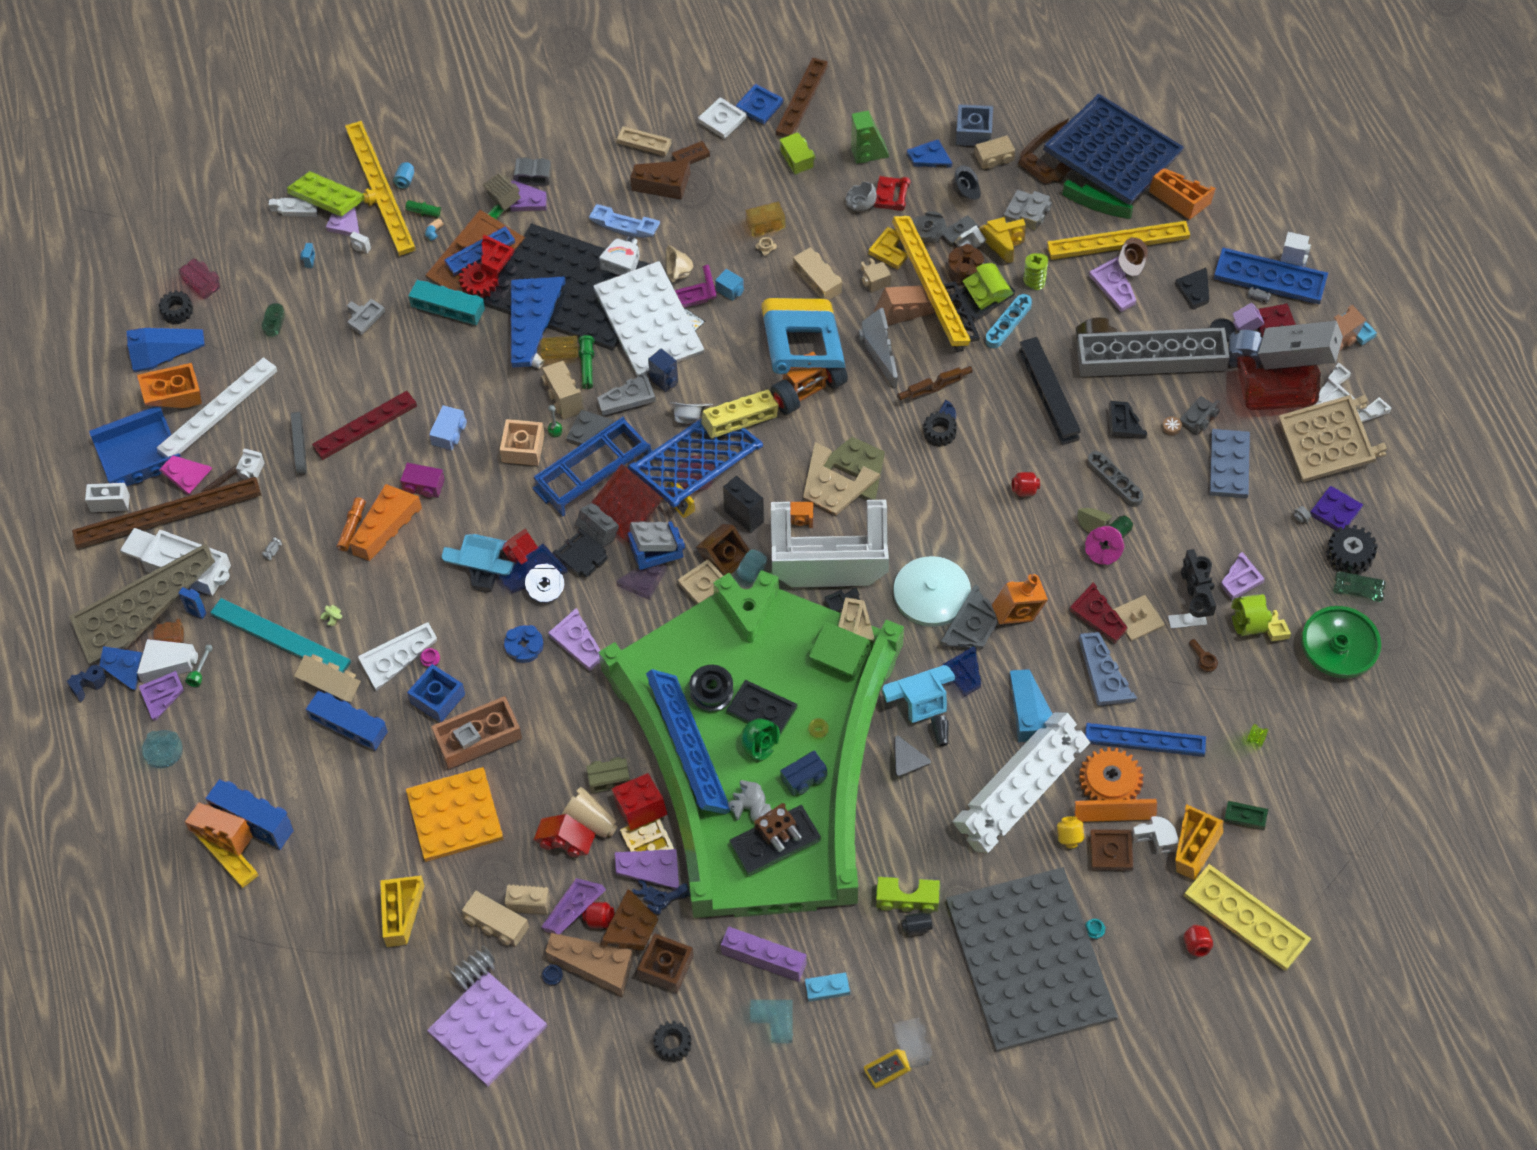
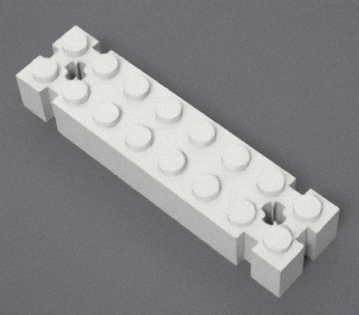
[952,712,1090,853]

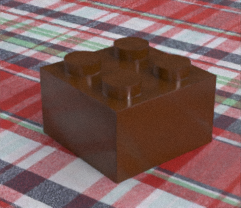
[638,933,694,993]

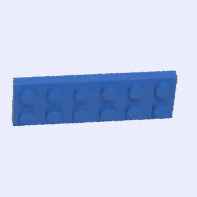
[1214,248,1328,305]

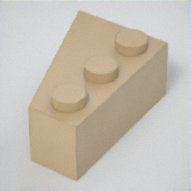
[541,361,583,420]

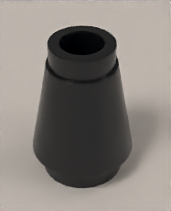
[930,716,949,746]

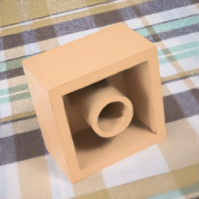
[500,419,545,466]

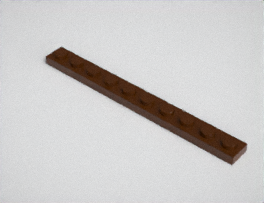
[72,477,262,549]

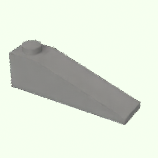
[859,308,898,388]

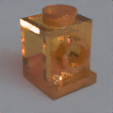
[154,619,184,643]

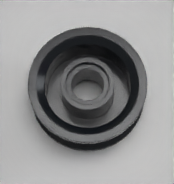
[689,664,734,712]

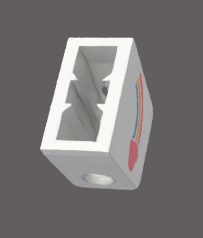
[599,236,640,276]

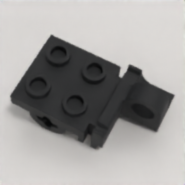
[1181,549,1217,618]

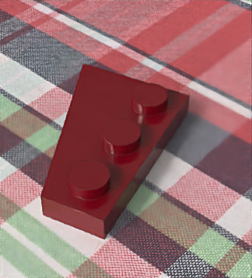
[1069,582,1128,644]

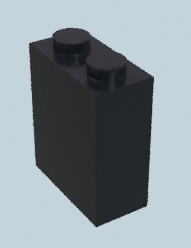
[723,475,764,533]

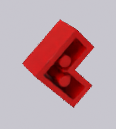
[534,814,596,858]

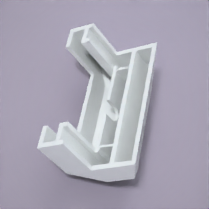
[771,500,889,587]

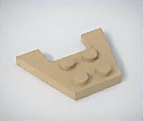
[803,442,881,516]

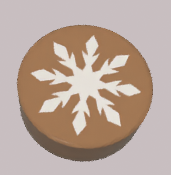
[1162,417,1182,436]

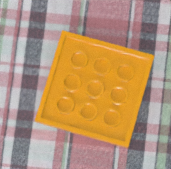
[406,767,504,862]

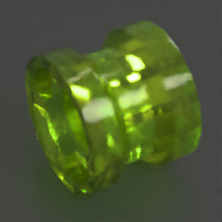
[1246,723,1269,748]

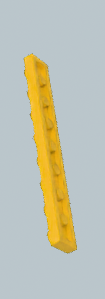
[1047,221,1190,260]

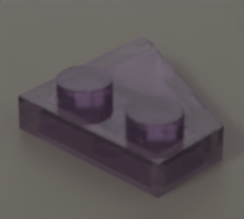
[617,564,667,600]

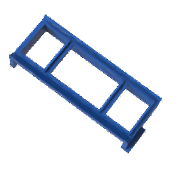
[533,417,653,517]

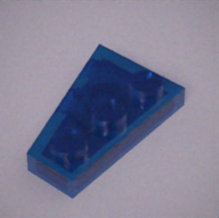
[499,543,568,593]

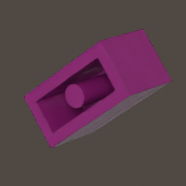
[400,463,445,498]

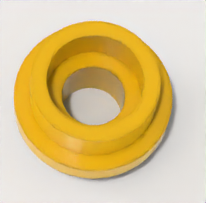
[362,189,376,206]

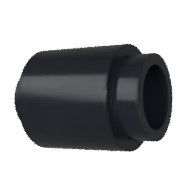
[901,912,933,936]

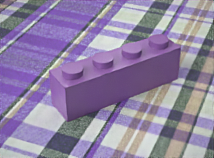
[721,926,807,982]

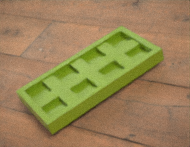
[287,171,364,217]

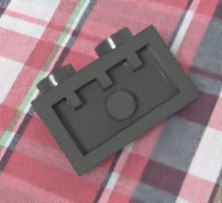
[1180,396,1220,435]

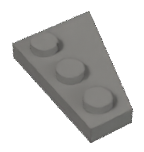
[597,372,656,415]

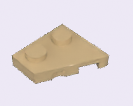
[839,598,875,642]

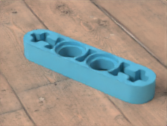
[985,294,1032,348]

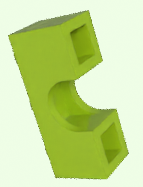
[876,877,940,913]

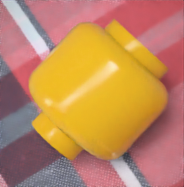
[1057,816,1084,848]

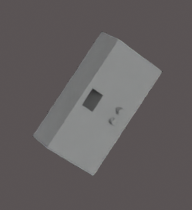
[1258,321,1343,369]

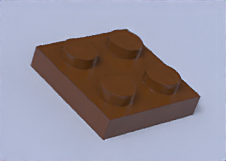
[1090,829,1133,871]

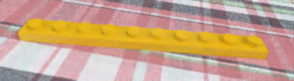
[345,121,416,256]
[892,216,971,346]

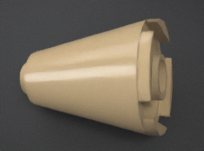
[562,787,618,838]

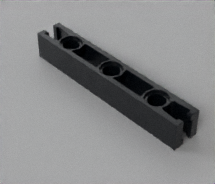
[1019,337,1081,445]

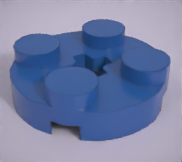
[504,625,544,663]

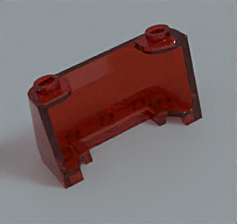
[1237,356,1321,410]

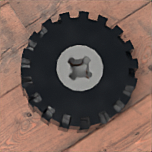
[1326,525,1377,575]

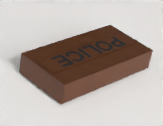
[672,140,710,164]

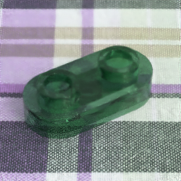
[262,303,285,336]

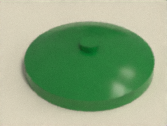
[1301,606,1381,678]

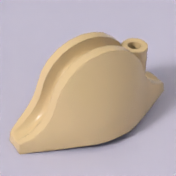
[666,245,693,282]

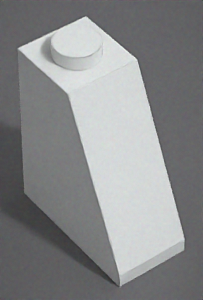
[137,639,198,683]

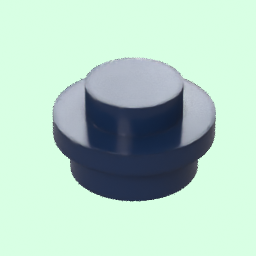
[542,965,563,985]

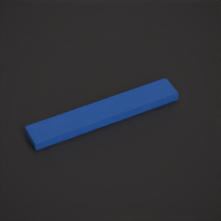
[1085,723,1206,757]

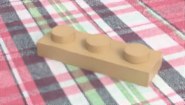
[617,126,672,156]

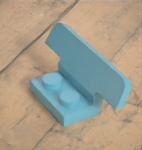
[442,534,515,576]
[882,665,955,723]

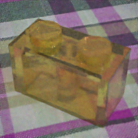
[745,201,786,237]

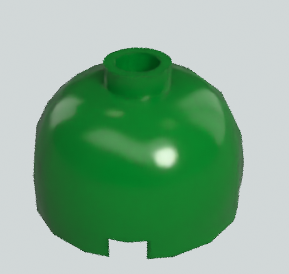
[741,718,780,760]

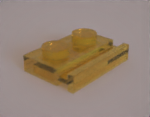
[541,336,578,360]

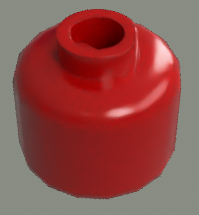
[1011,472,1040,497]
[583,902,615,929]
[1183,925,1213,957]

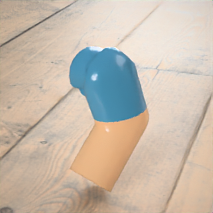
[425,218,443,241]

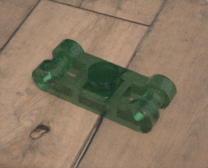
[1333,572,1386,602]

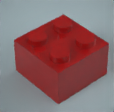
[612,773,668,831]

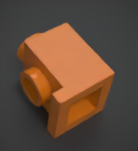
[790,502,813,528]

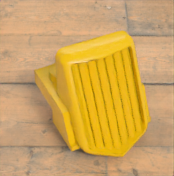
[979,217,1026,263]

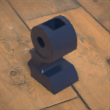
[67,665,107,703]

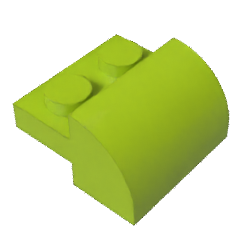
[963,263,1014,310]

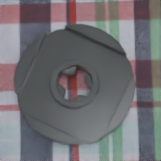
[912,211,947,243]

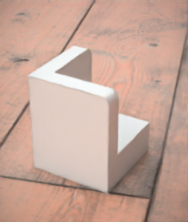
[955,226,986,248]

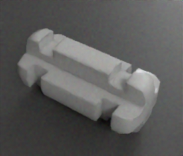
[1248,287,1271,303]
[262,537,282,560]

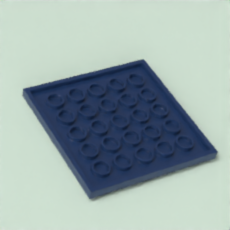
[1043,93,1184,205]

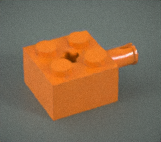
[992,574,1048,624]

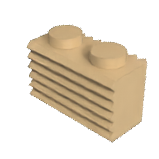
[974,135,1015,170]
[505,884,550,915]

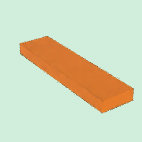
[1074,799,1157,822]

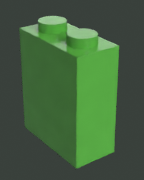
[809,621,871,679]

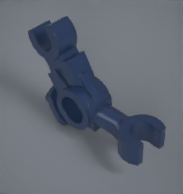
[632,880,691,915]

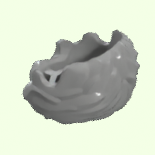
[846,182,877,211]

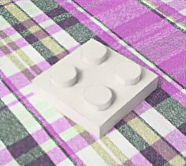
[698,98,746,139]

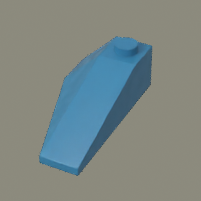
[1010,669,1052,742]

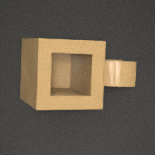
[861,258,891,293]

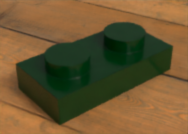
[1224,800,1268,830]

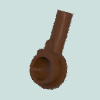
[1189,639,1218,672]

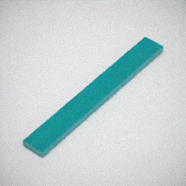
[210,598,351,673]

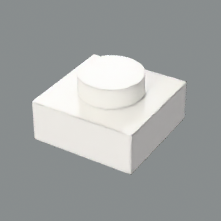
[350,231,371,253]

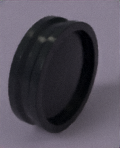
[1210,318,1236,342]

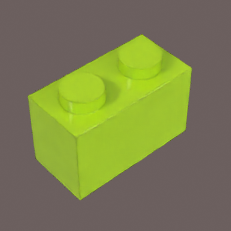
[780,132,815,174]

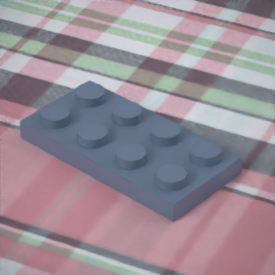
[1210,429,1250,498]

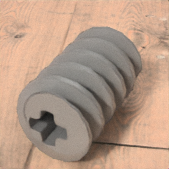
[449,946,495,990]

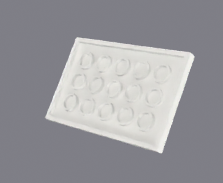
[594,261,704,377]

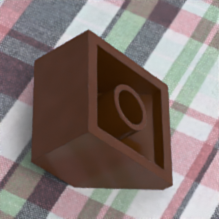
[696,524,753,576]

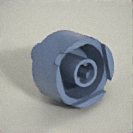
[1228,330,1263,370]

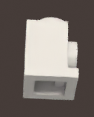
[236,448,265,480]

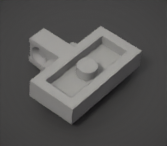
[347,299,385,335]

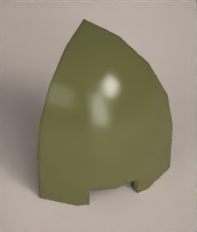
[1077,508,1112,533]

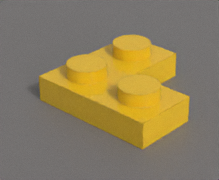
[868,227,908,270]

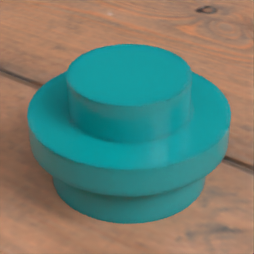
[1085,919,1105,939]

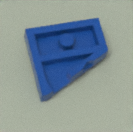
[907,139,952,168]
[99,646,143,690]

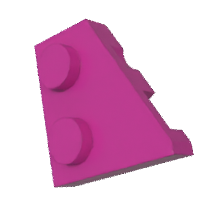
[159,455,212,495]

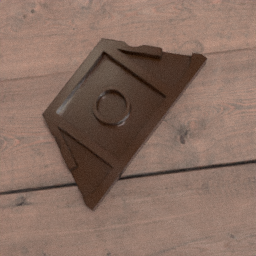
[600,889,659,951]

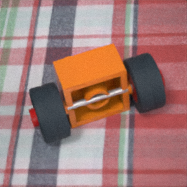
[770,351,848,415]

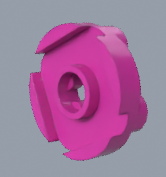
[1085,526,1124,565]

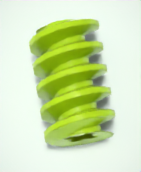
[1023,253,1048,290]

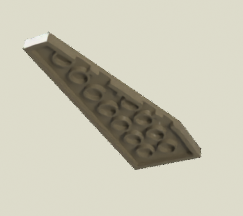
[69,543,215,666]

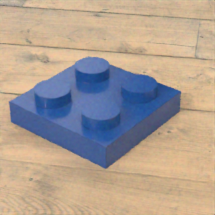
[736,84,783,125]

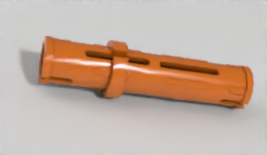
[337,497,366,552]

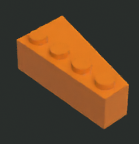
[350,484,422,561]

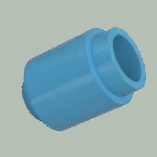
[393,162,414,188]

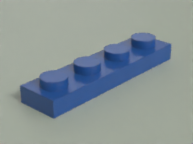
[445,226,515,276]

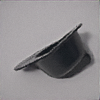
[952,165,981,200]

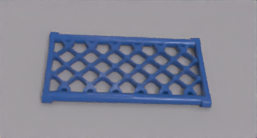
[628,418,763,508]

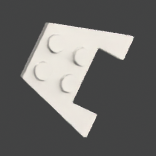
[1312,363,1391,422]

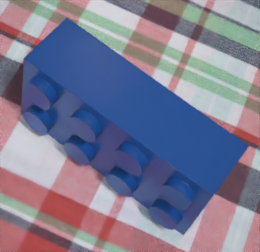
[205,779,294,850]

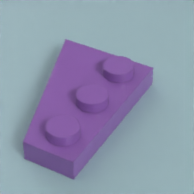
[542,878,606,934]

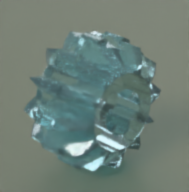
[737,549,767,582]

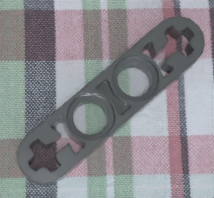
[291,411,307,475]
[1087,451,1143,507]

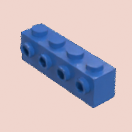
[305,691,388,751]

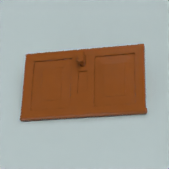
[425,210,525,294]

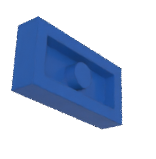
[178,587,207,619]

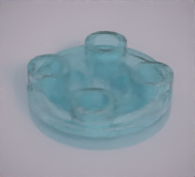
[142,730,183,768]

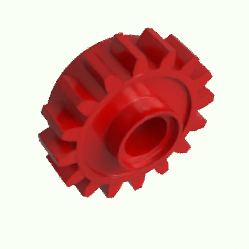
[459,261,499,298]

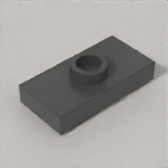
[941,215,979,247]

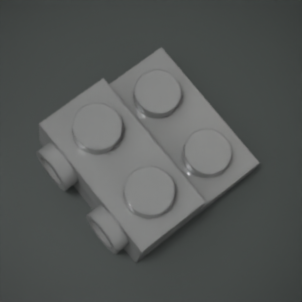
[1004,190,1052,231]

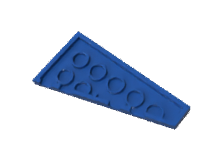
[511,277,566,368]

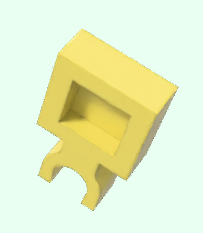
[1266,610,1291,641]

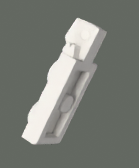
[269,198,319,217]

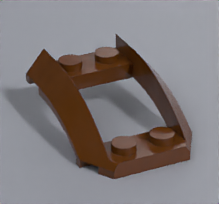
[1018,118,1072,183]

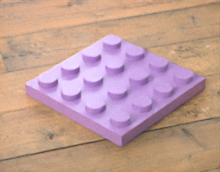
[427,971,547,1087]

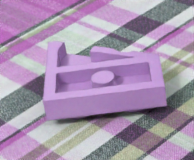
[326,207,360,236]

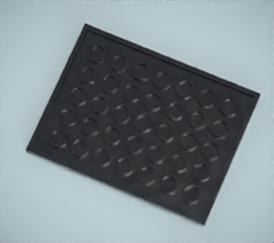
[484,223,650,351]

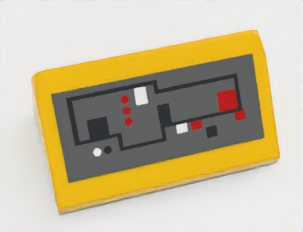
[665,477,695,518]
[864,1049,911,1088]

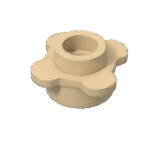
[756,237,777,256]

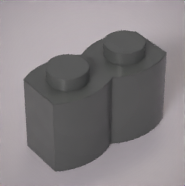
[514,157,551,186]

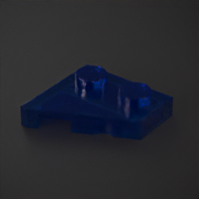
[943,646,981,697]

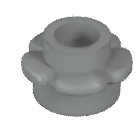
[1294,506,1311,523]

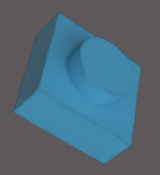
[301,243,316,268]

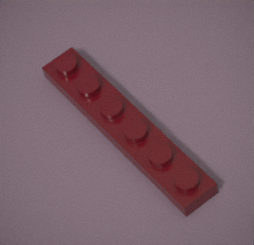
[312,390,417,460]

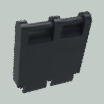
[552,528,608,578]

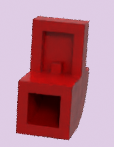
[502,528,538,565]

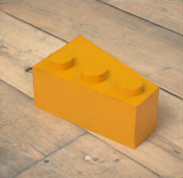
[1175,804,1223,880]

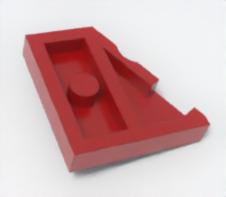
[481,235,514,275]

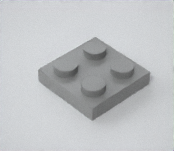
[630,522,677,551]

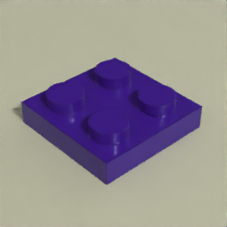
[1310,485,1363,531]

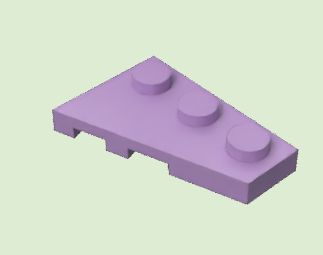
[1089,256,1136,312]
[548,608,600,671]

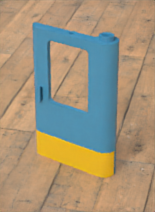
[761,298,846,375]

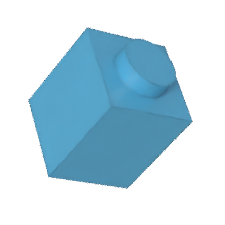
[715,269,744,301]

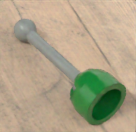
[548,405,563,438]
[185,645,213,688]

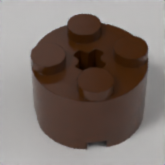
[948,244,984,286]

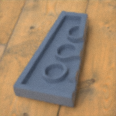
[1078,632,1137,706]

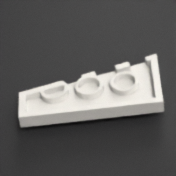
[358,622,437,691]

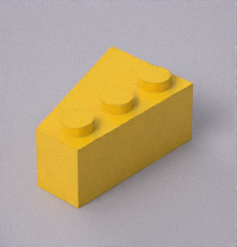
[380,876,425,947]

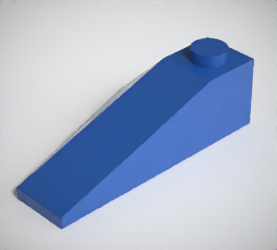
[126,328,205,372]

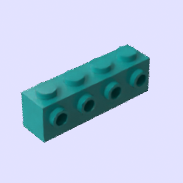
[408,280,485,326]

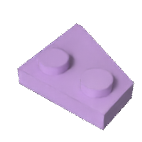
[1221,552,1264,600]

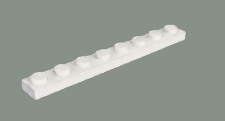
[157,357,277,458]

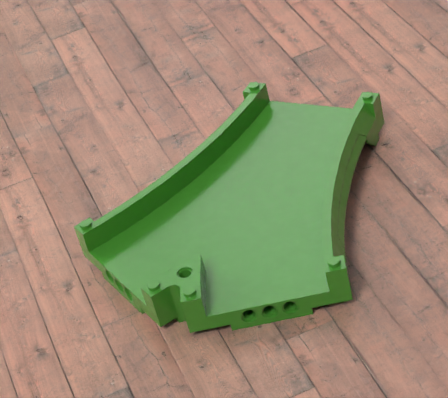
[598,570,904,918]

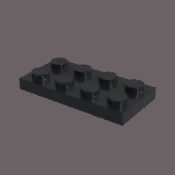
[729,804,821,876]

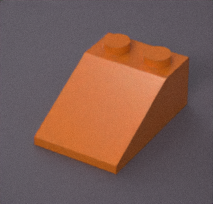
[137,363,202,408]

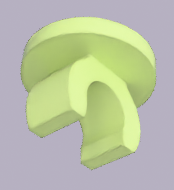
[321,605,342,626]

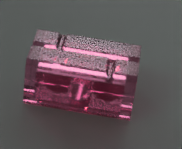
[179,258,220,299]

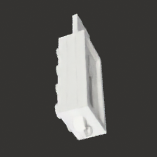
[120,528,231,596]

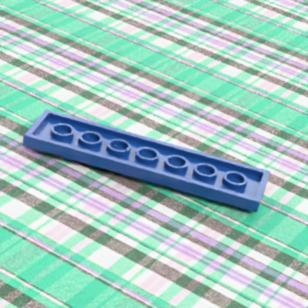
[646,669,731,814]

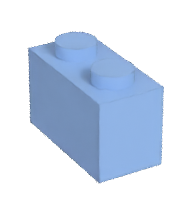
[429,405,467,450]

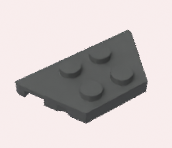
[940,584,998,650]

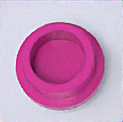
[420,648,440,667]

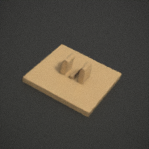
[1113,595,1165,641]

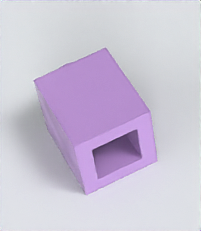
[1233,303,1265,331]

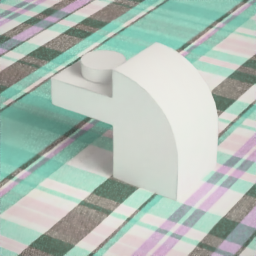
[1132,816,1179,854]

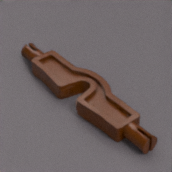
[897,366,973,401]

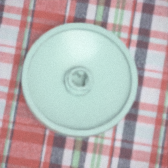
[894,556,971,627]

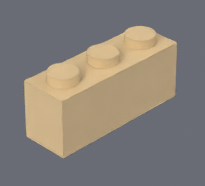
[793,247,843,300]
[294,654,361,702]
[462,891,529,947]

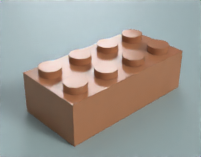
[431,696,522,769]

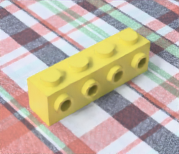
[701,390,779,438]

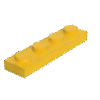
[193,833,259,888]

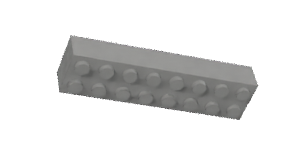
[1077,328,1229,377]

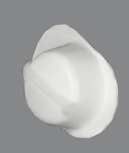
[670,402,713,424]

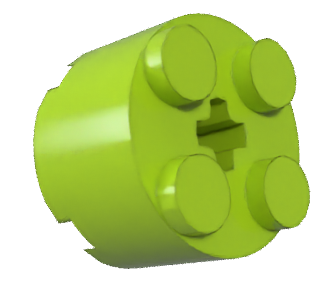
[1231,594,1272,636]

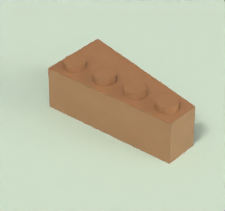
[546,933,633,998]

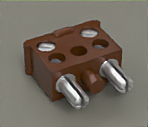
[754,803,801,852]

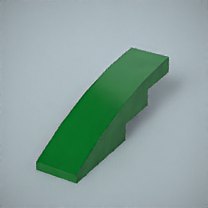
[1062,180,1133,219]

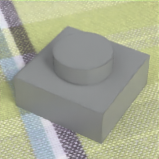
[453,722,481,750]

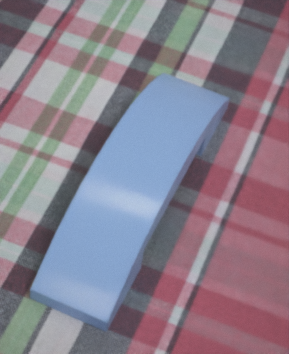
[589,204,660,237]

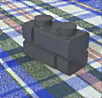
[575,503,619,547]

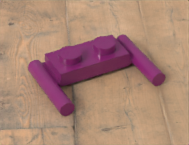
[674,265,717,308]

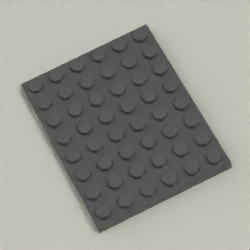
[946,867,1118,1052]

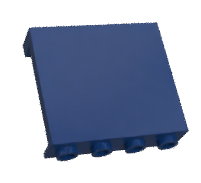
[89,406,181,487]

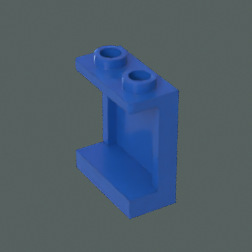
[628,521,685,570]

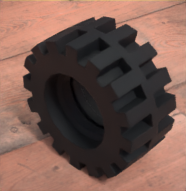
[158,290,193,324]
[923,411,957,447]
[653,1021,692,1062]

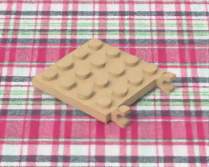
[1279,395,1387,482]

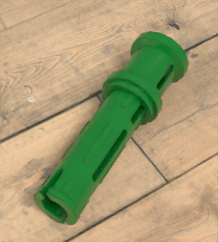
[578,335,595,389]

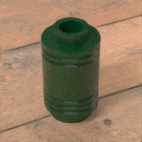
[1102,515,1133,547]

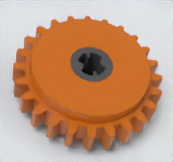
[1079,747,1144,801]

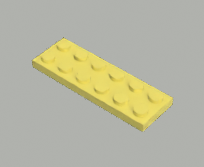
[1184,864,1311,971]

